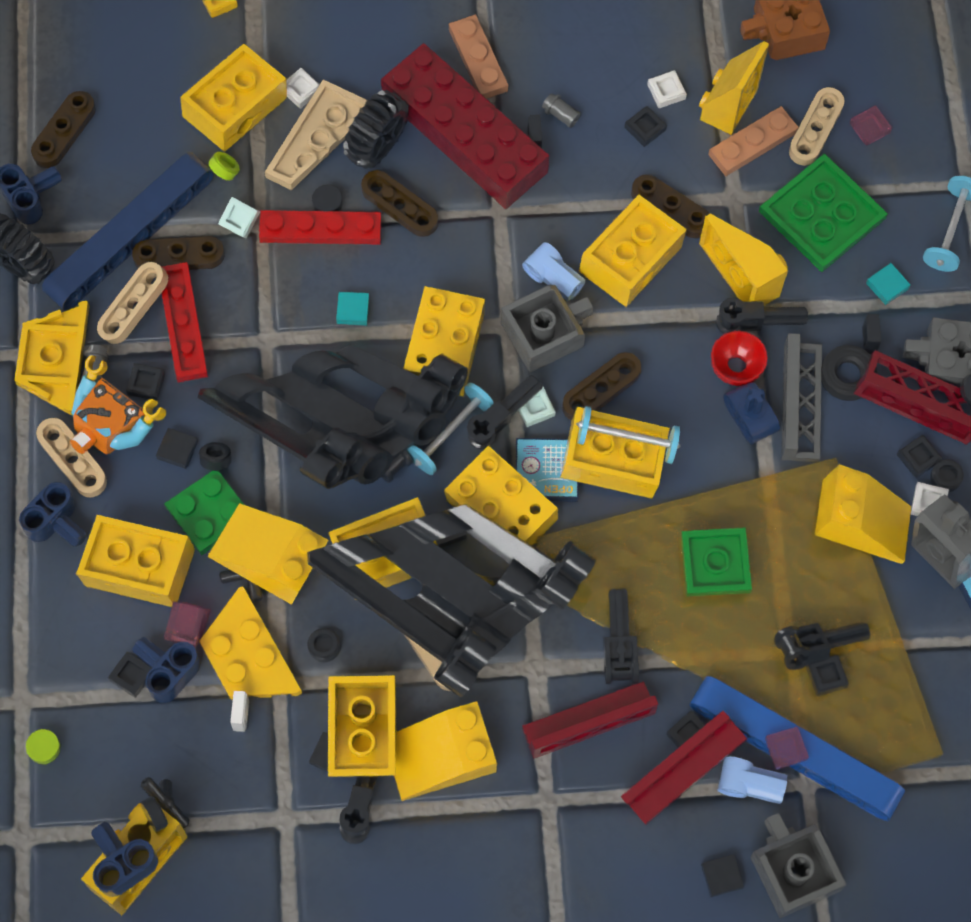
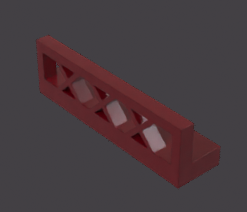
[854,350,971,445]
[522,681,658,759]
[621,710,748,825]

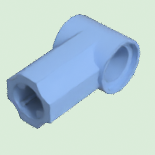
[522,242,585,301]
[717,757,788,804]

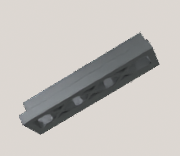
[781,333,822,462]

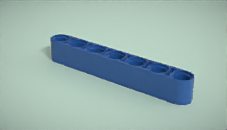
[689,676,905,821]

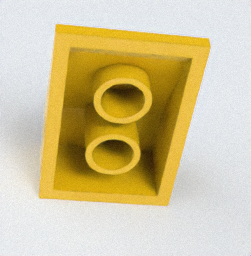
[699,41,769,135]
[699,213,788,306]
[815,464,911,564]
[208,503,329,605]
[328,675,396,777]
[394,701,497,801]

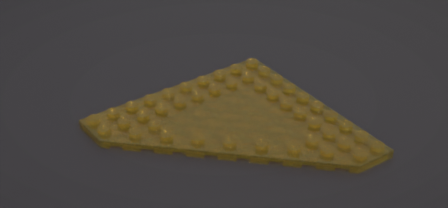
[535,458,943,774]

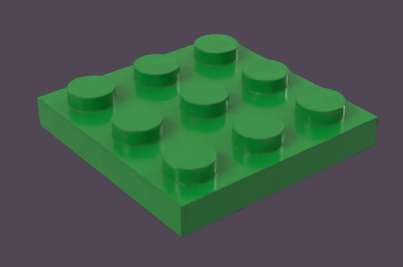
[759,153,888,273]

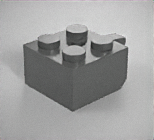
[501,285,593,373]
[903,317,971,388]
[911,494,971,589]
[750,813,847,919]

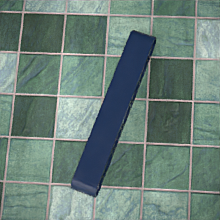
[42,152,214,311]

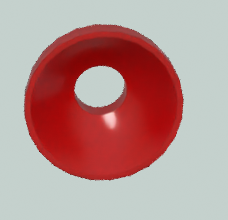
[711,331,768,386]

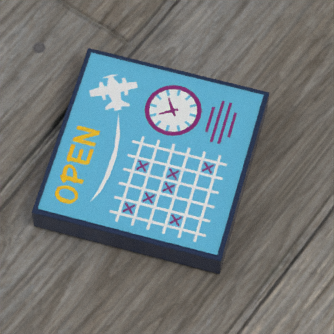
[516,438,579,502]

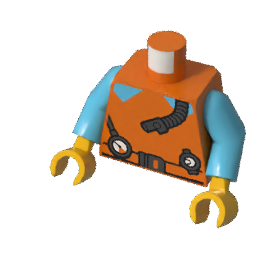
[70,355,166,454]

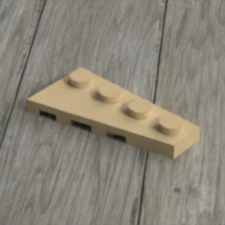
[265,80,367,190]

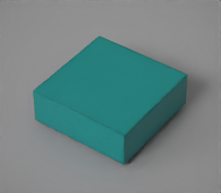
[866,263,911,305]
[336,292,369,326]

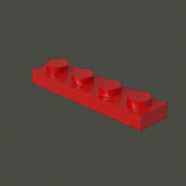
[259,210,381,245]
[161,262,208,383]

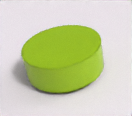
[209,152,240,181]
[26,729,61,764]

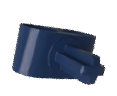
[0,164,62,224]
[723,381,780,445]
[19,482,87,547]
[132,637,201,703]
[91,822,158,897]

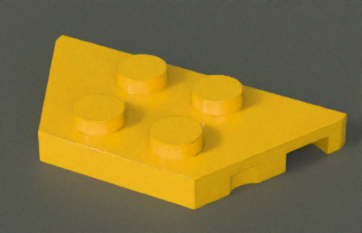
[14,301,90,415]
[199,586,302,699]

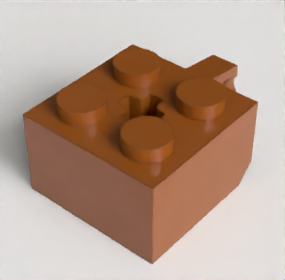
[740,0,830,60]

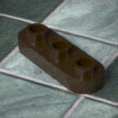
[31,91,96,168]
[361,170,438,237]
[631,175,710,239]
[132,236,225,270]
[562,352,641,420]

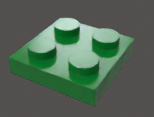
[164,471,244,556]
[681,528,752,597]

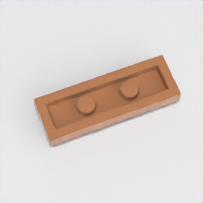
[449,14,508,99]
[708,106,799,176]

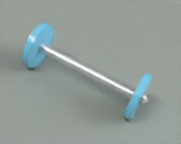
[923,176,971,272]
[407,383,494,475]
[576,406,681,464]

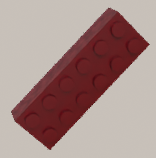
[381,43,549,209]

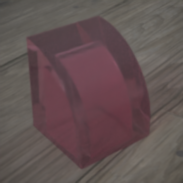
[164,601,211,647]

